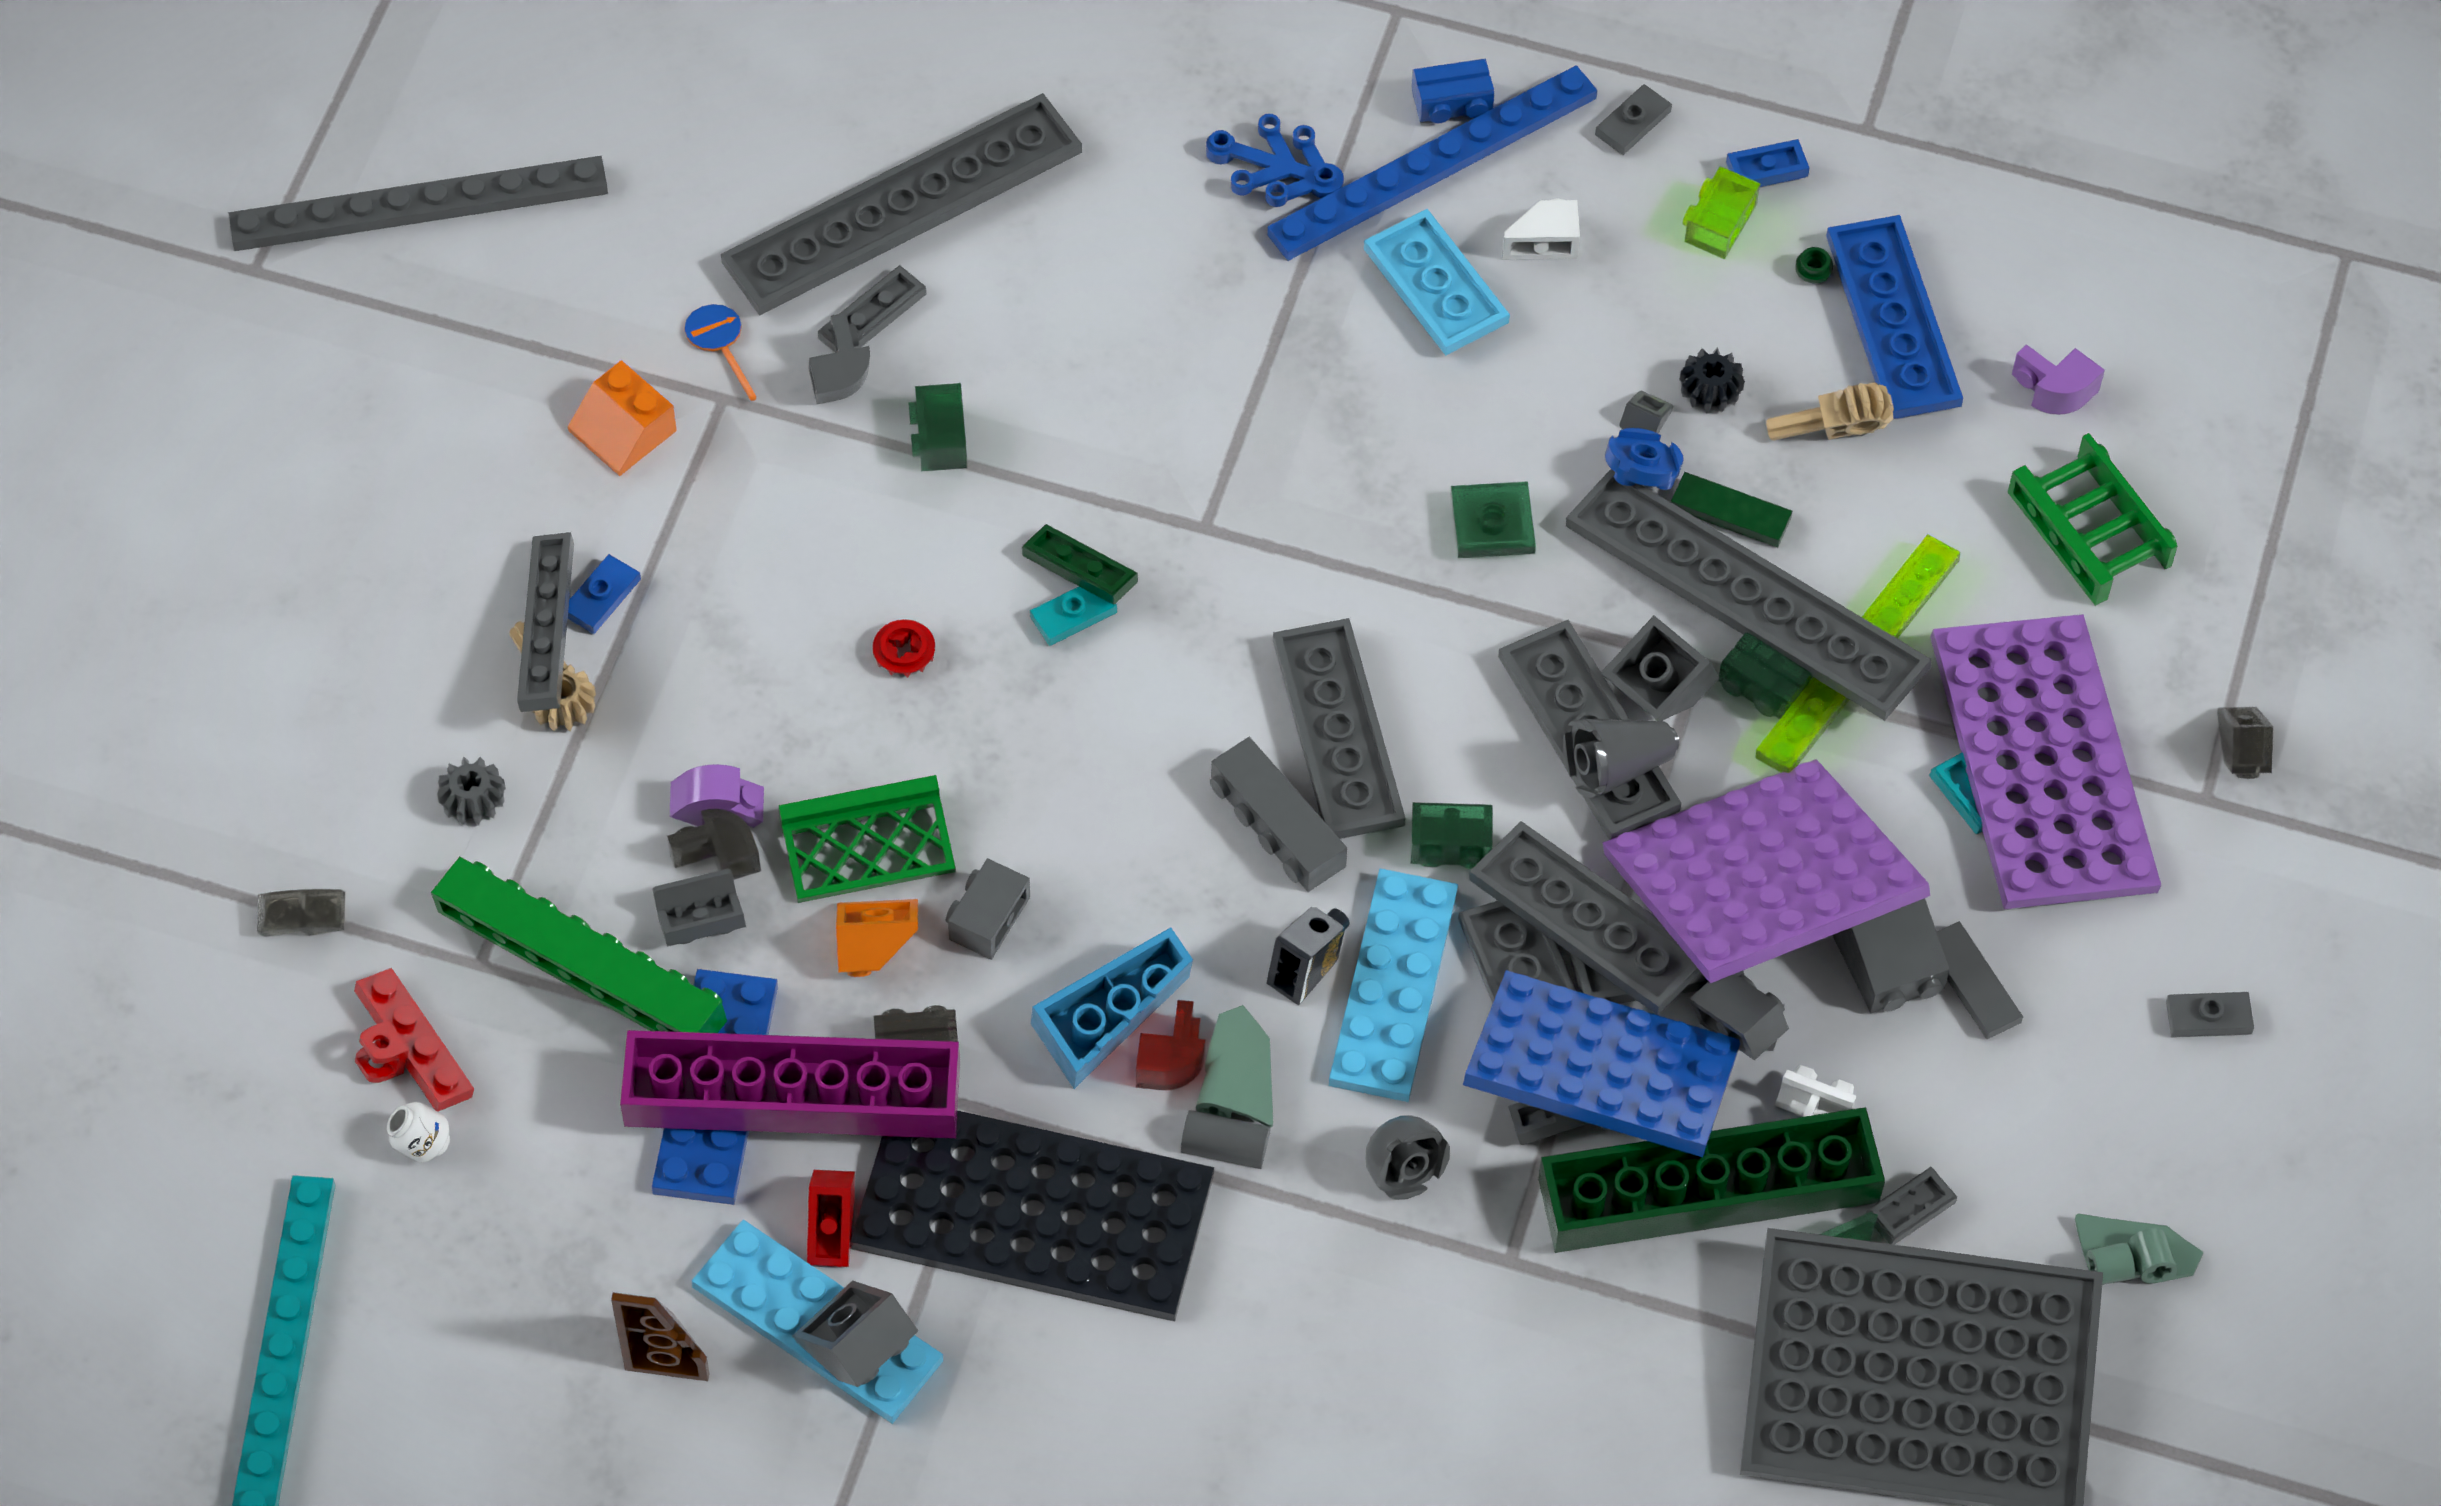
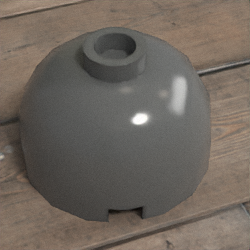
[1365,1115,1450,1200]

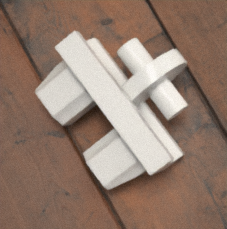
[1775,1065,1857,1117]

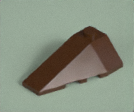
[611,1292,710,1381]

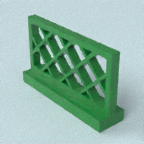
[779,775,956,903]

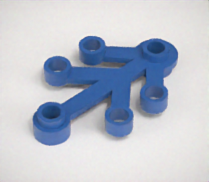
[1206,114,1344,207]

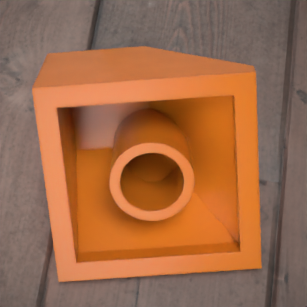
[836,899,918,977]

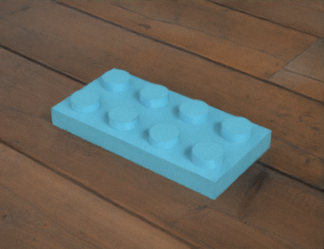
[1364,209,1510,356]

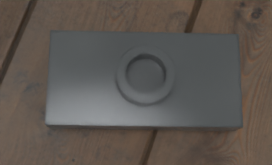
[1595,84,1672,155]
[2166,992,2254,1037]
[1865,1167,1957,1245]

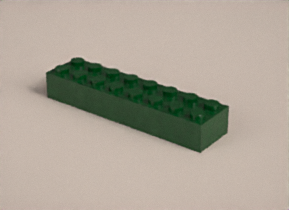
[1538,1107,1885,1253]

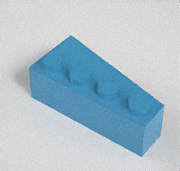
[1030,927,1193,1089]

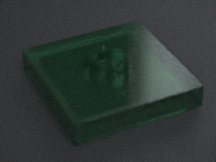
[1450,481,1536,558]

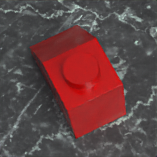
[807,1169,855,1267]

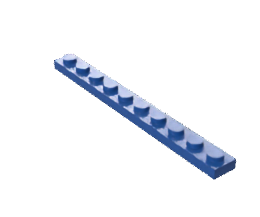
[1267,65,1597,261]

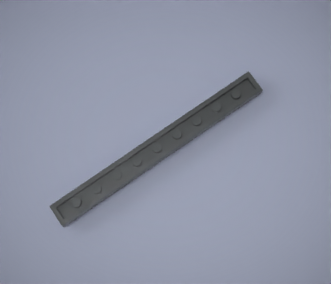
[228,155,608,251]

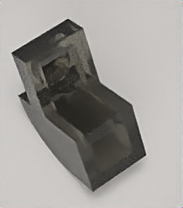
[667,809,761,880]

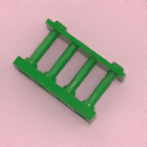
[2008,433,2178,606]

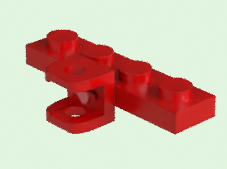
[354,968,474,1112]

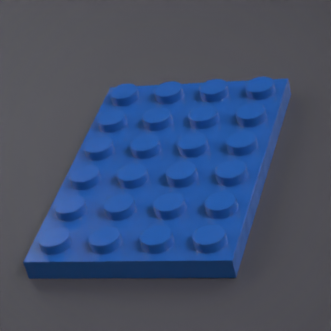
[1463,970,1740,1157]

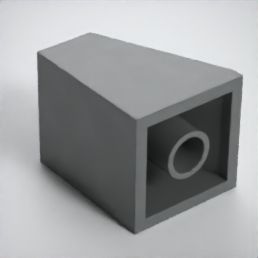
[1832,898,1950,1013]

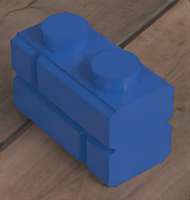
[1411,58,1494,124]

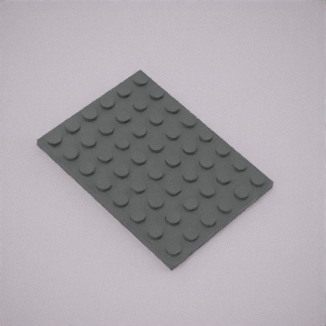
[1740,1228,2103,1506]

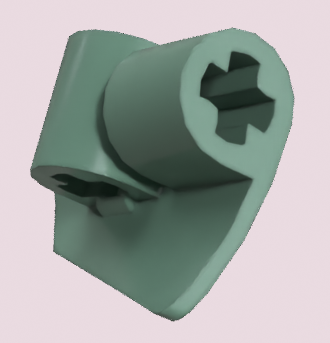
[1195,1005,1273,1127]
[2075,1213,2203,1285]

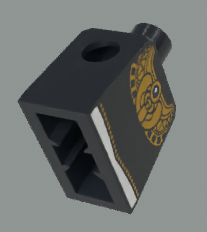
[1266,907,1350,1006]

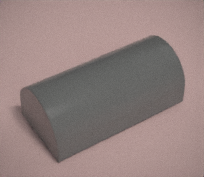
[1181,1110,1271,1169]

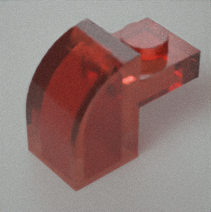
[1136,1000,1206,1091]

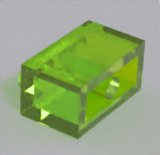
[1682,166,1760,259]

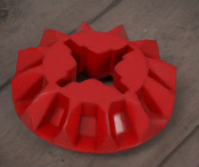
[872,619,936,678]

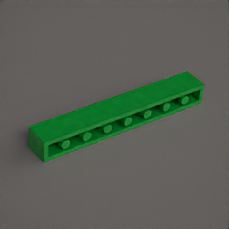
[431,856,727,1033]

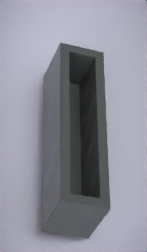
[1210,736,1347,892]

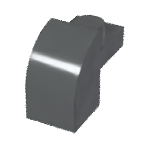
[808,313,870,404]

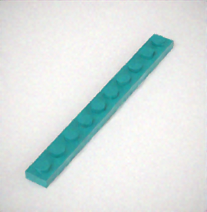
[232,1175,336,1506]

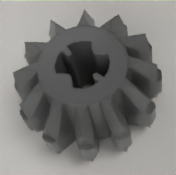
[437,757,506,826]

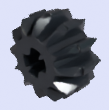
[1679,347,1745,414]

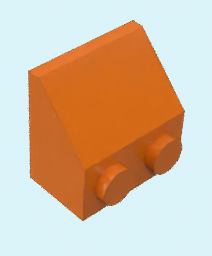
[567,360,677,476]

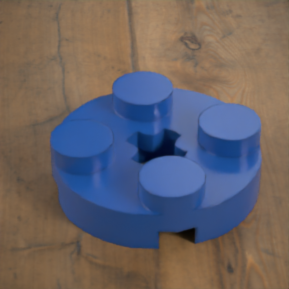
[1605,428,1684,490]

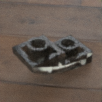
[257,889,345,937]

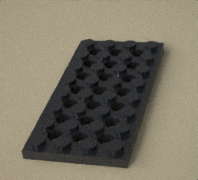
[850,1110,1214,1322]

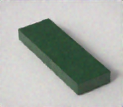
[1671,471,1793,548]
[1022,524,1138,605]

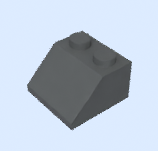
[1601,615,1720,721]
[792,1280,918,1387]

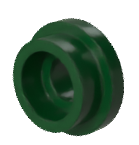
[1795,247,1833,283]

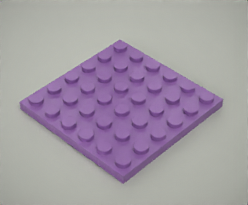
[1602,759,1930,983]

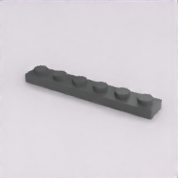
[517,532,574,712]

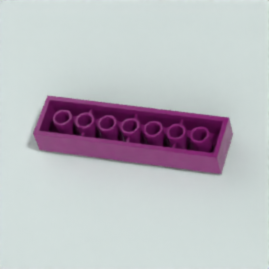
[620,1030,960,1138]

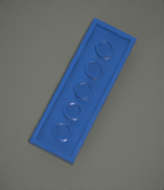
[1826,215,1963,419]
[652,969,778,1205]

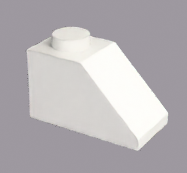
[1502,198,1580,260]

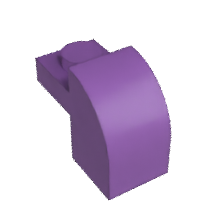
[2012,344,2105,415]
[670,764,764,828]

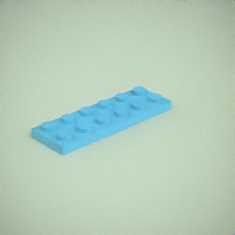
[1329,868,1458,1102]
[691,1219,944,1424]

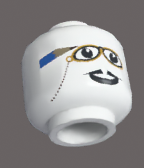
[387,1101,450,1163]

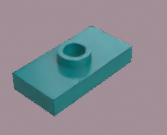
[1030,586,1117,646]
[1929,752,1983,835]

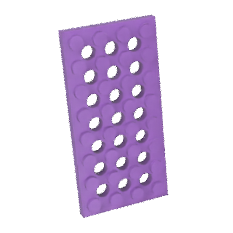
[1930,614,2161,909]

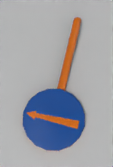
[684,304,757,401]

